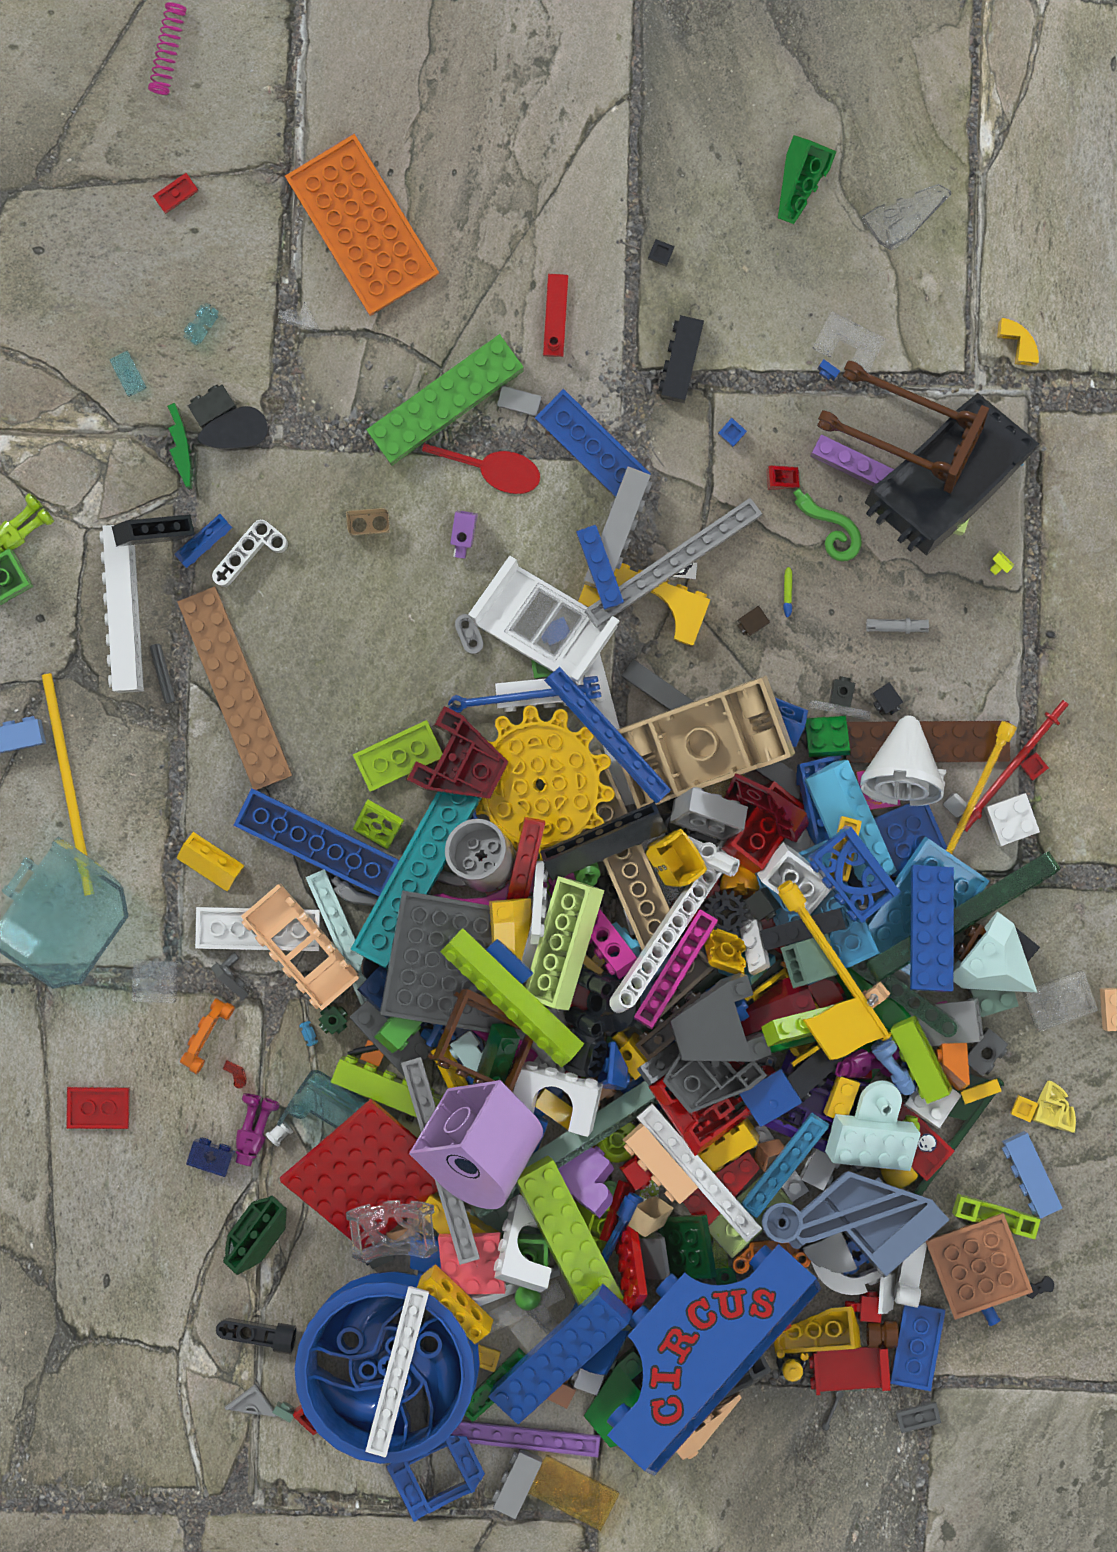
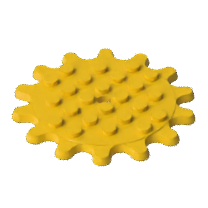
[475,705,615,861]

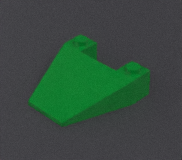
[583,1346,643,1448]

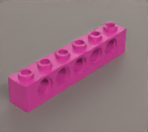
[548,872,637,979]
[634,909,718,1029]

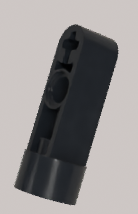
[216,1318,297,1355]

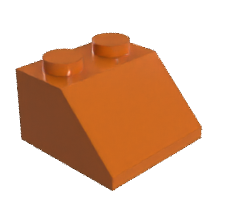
[935,1043,970,1091]

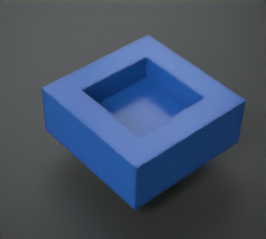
[817,359,840,381]
[718,418,747,447]

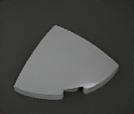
[802,1232,857,1273]

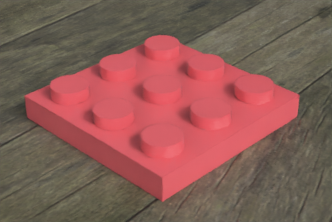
[438,1232,506,1294]

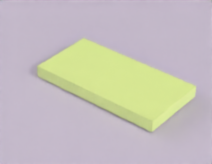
[709,1172,793,1258]

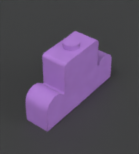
[558,1146,614,1219]

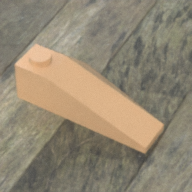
[676,1392,741,1460]

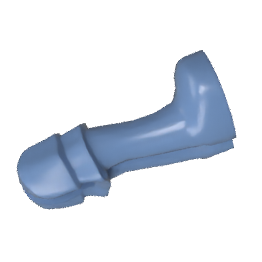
[871,1037,915,1095]

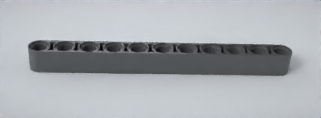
[621,659,804,804]

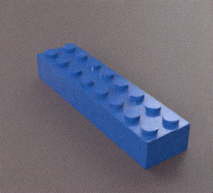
[233,788,399,896]
[488,1284,633,1425]

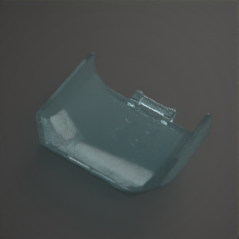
[0,836,129,989]

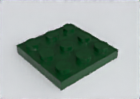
[657,1215,717,1279]

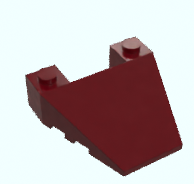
[405,706,508,799]
[724,773,809,843]

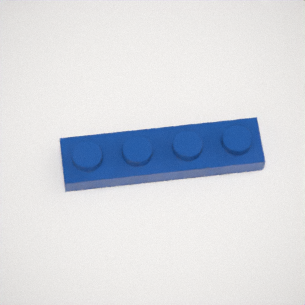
[576,525,624,610]

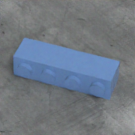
[0,716,46,754]
[1001,1131,1062,1219]

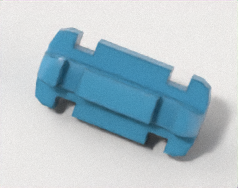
[299,1021,318,1047]

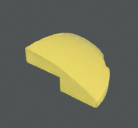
[1032,1081,1076,1133]

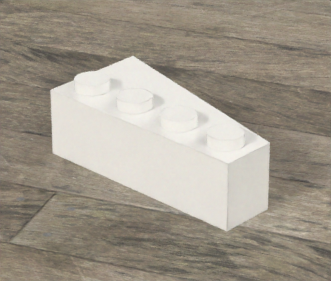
[495,677,586,712]

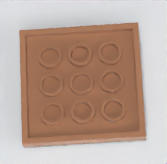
[926,1213,1033,1320]

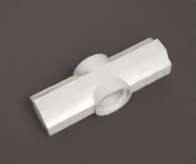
[688,836,740,877]

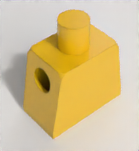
[612,1032,648,1080]

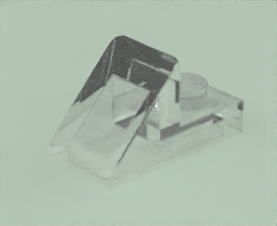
[278,301,320,333]

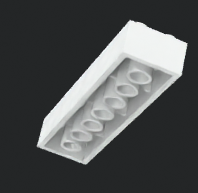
[100,525,144,693]

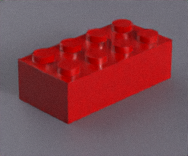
[721,781,804,873]

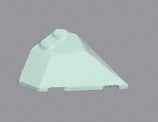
[953,911,1037,993]

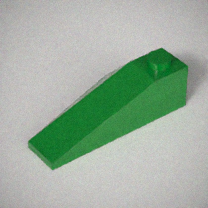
[778,135,837,224]
[835,966,911,1042]

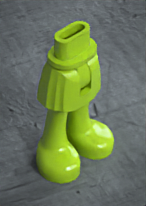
[0,493,55,553]

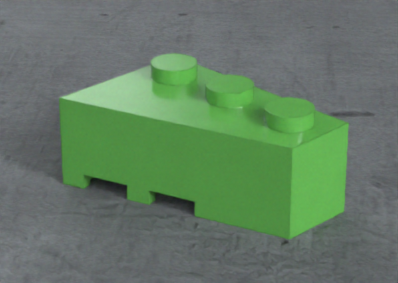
[374,1017,422,1053]

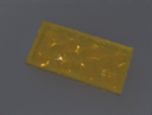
[528,1454,620,1531]

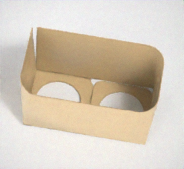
[346,508,390,536]
[628,1196,674,1237]

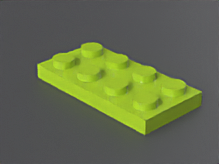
[353,720,442,792]

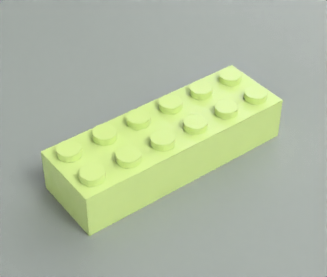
[525,876,605,1011]

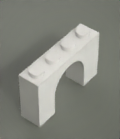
[513,1061,603,1137]
[494,1195,552,1292]

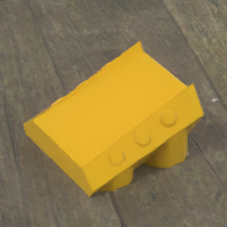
[704,929,746,974]

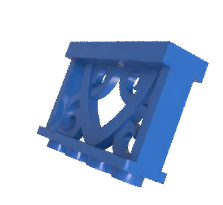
[808,825,901,923]

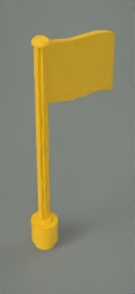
[777,880,891,1060]

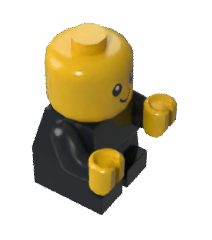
[776,1350,809,1382]

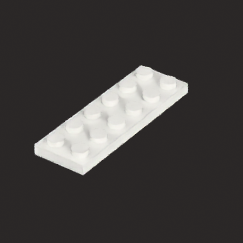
[195,907,320,951]

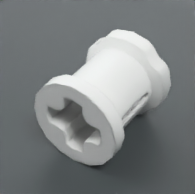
[266,1119,293,1147]

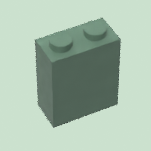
[781,933,838,988]

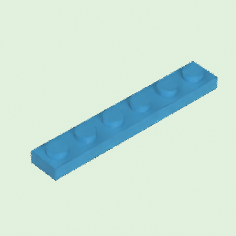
[741,1113,829,1218]

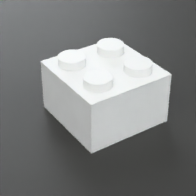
[984,793,1040,846]

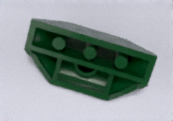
[223,1195,287,1275]

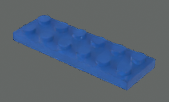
[535,389,651,498]
[910,865,954,992]

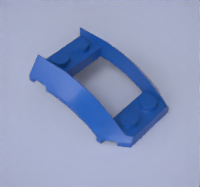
[386,1435,485,1522]

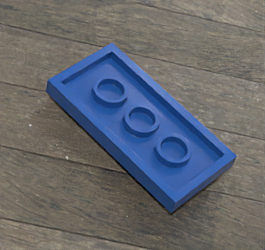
[890,1304,946,1391]

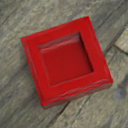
[1020,752,1049,781]

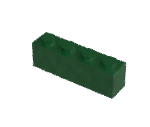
[472,1024,520,1085]

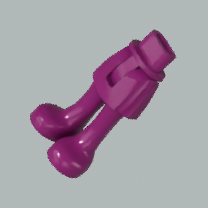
[836,1043,901,1078]
[235,1093,280,1167]

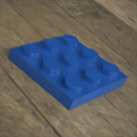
[874,803,947,877]

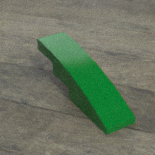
[167,403,193,490]
[465,1348,526,1422]

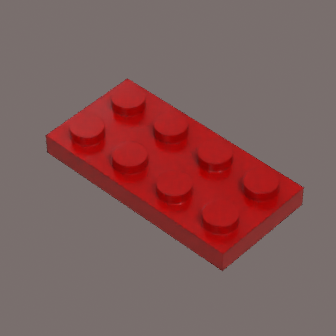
[897,1101,955,1181]
[615,1226,648,1315]

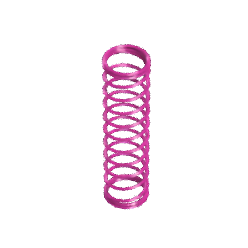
[148,2,187,95]

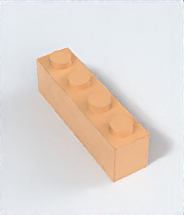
[622,1123,698,1204]

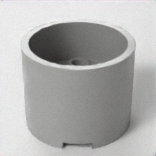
[445,819,516,892]

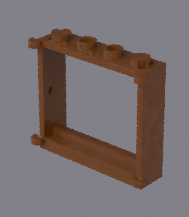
[428,989,533,1092]

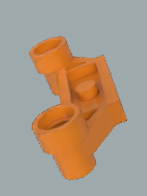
[180,998,235,1075]
[732,1240,811,1274]

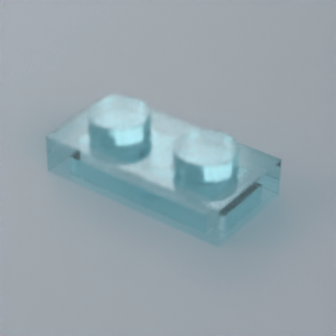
[109,351,147,397]

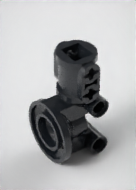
[563,967,641,1078]

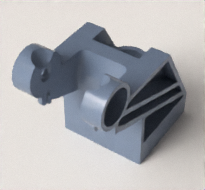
[761,1171,949,1276]

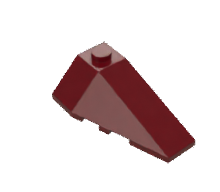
[741,977,816,1036]

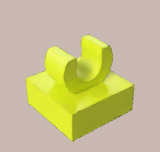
[990,551,1014,575]

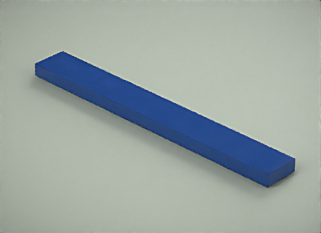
[544,666,671,804]

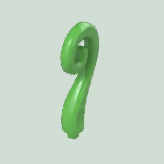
[793,488,862,561]

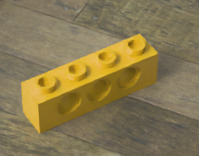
[417,1264,494,1344]

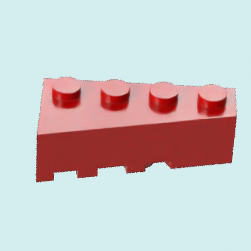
[683,1150,760,1226]

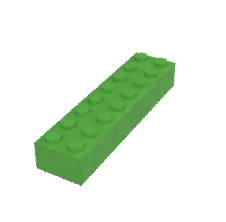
[366,334,524,466]

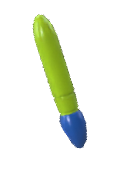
[783,567,793,617]

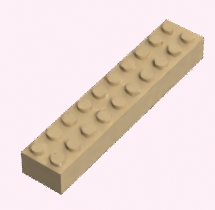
[591,749,683,953]

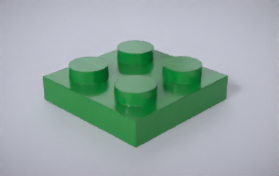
[805,716,850,757]

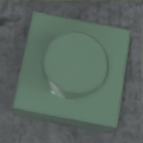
[272,1401,295,1423]

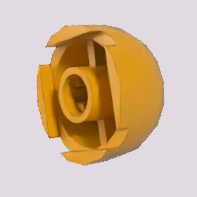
[720,864,760,899]

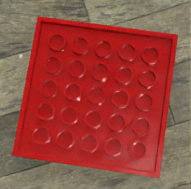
[280,1098,438,1251]

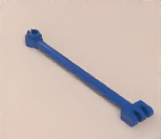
[448,676,602,713]

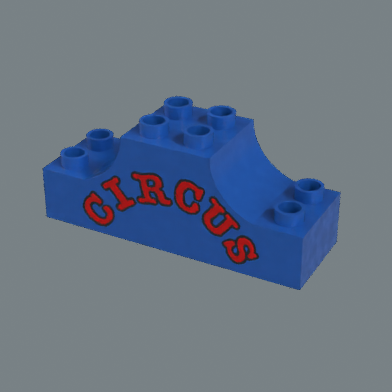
[607,1244,822,1476]

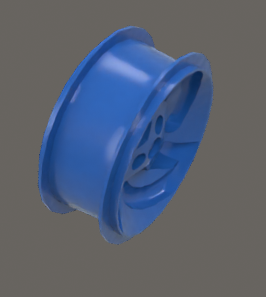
[294,1271,480,1464]

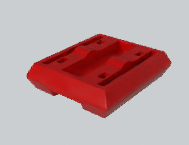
[648,1061,752,1156]

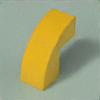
[997,318,1039,366]

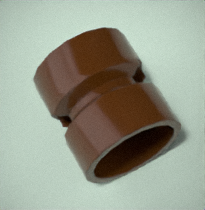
[866,1321,898,1348]

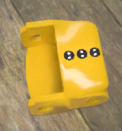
[646,829,707,887]

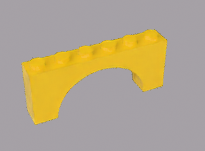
[578,563,710,647]

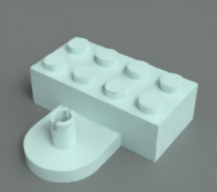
[825,1081,921,1171]

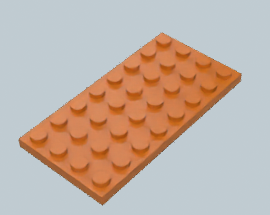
[285,134,439,316]

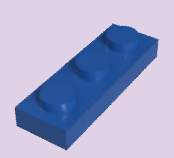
[175,514,232,568]

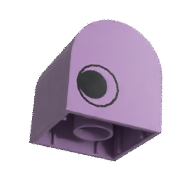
[409,1080,543,1209]

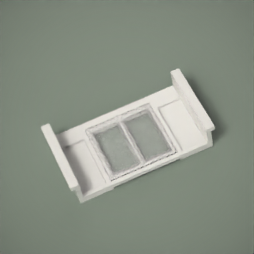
[468,556,619,685]

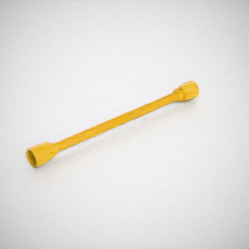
[946,720,1017,854]

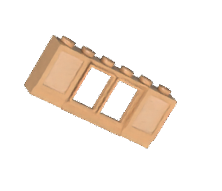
[241,883,361,1010]

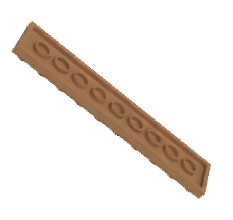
[177,586,293,790]

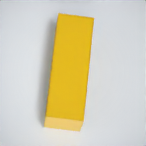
[960,1078,1002,1104]

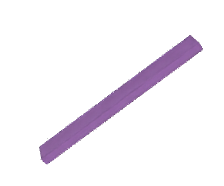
[451,1420,601,1457]

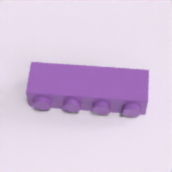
[810,435,894,486]

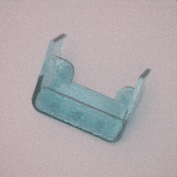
[277,1070,368,1128]

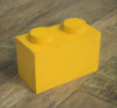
[824,1076,860,1118]

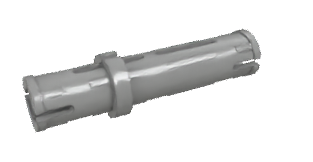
[866,618,929,634]

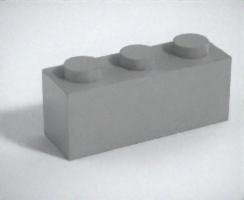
[491,1449,542,1519]

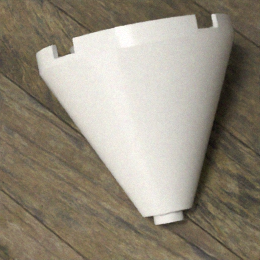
[860,716,944,806]

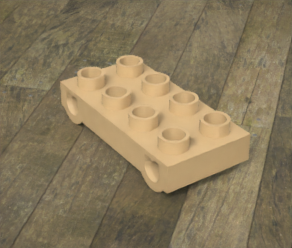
[617,675,795,809]

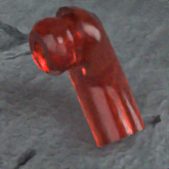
[223,1060,247,1089]

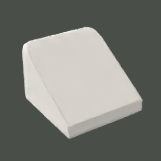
[943,793,968,817]

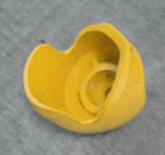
[880,1167,918,1189]

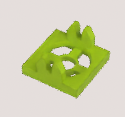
[353,799,405,849]

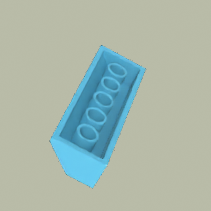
[804,760,897,885]

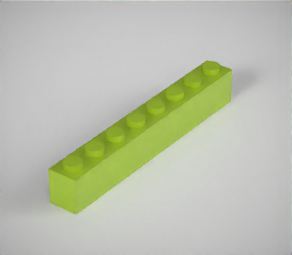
[440,928,584,1068]

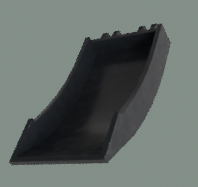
[865,393,1039,556]

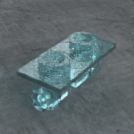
[183,303,219,346]

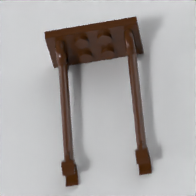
[817,361,989,494]

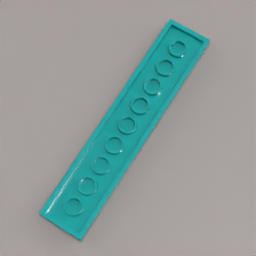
[351,792,481,969]

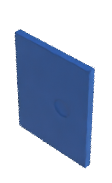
[486,939,533,984]
[739,1069,802,1127]

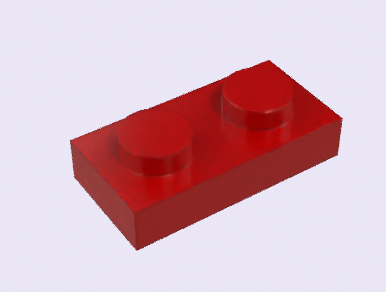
[153,173,199,214]

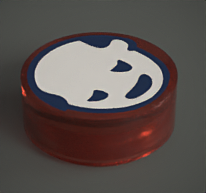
[917,1133,937,1154]

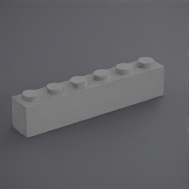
[583,466,653,588]

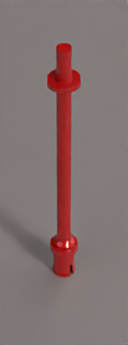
[957,700,1069,832]

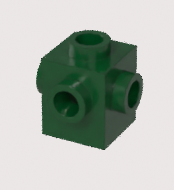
[318,1005,349,1035]

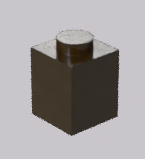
[737,606,770,637]

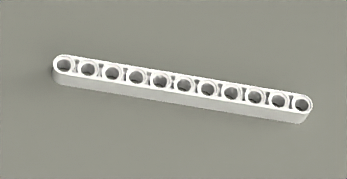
[610,840,729,1013]

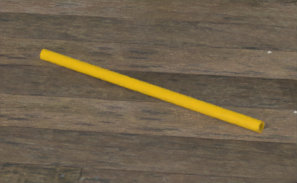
[42,673,95,896]

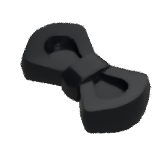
[1026,1276,1055,1299]

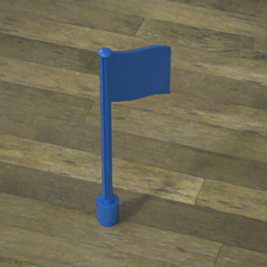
[570,1192,644,1375]

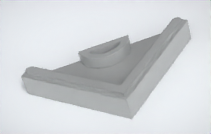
[224,1384,277,1417]

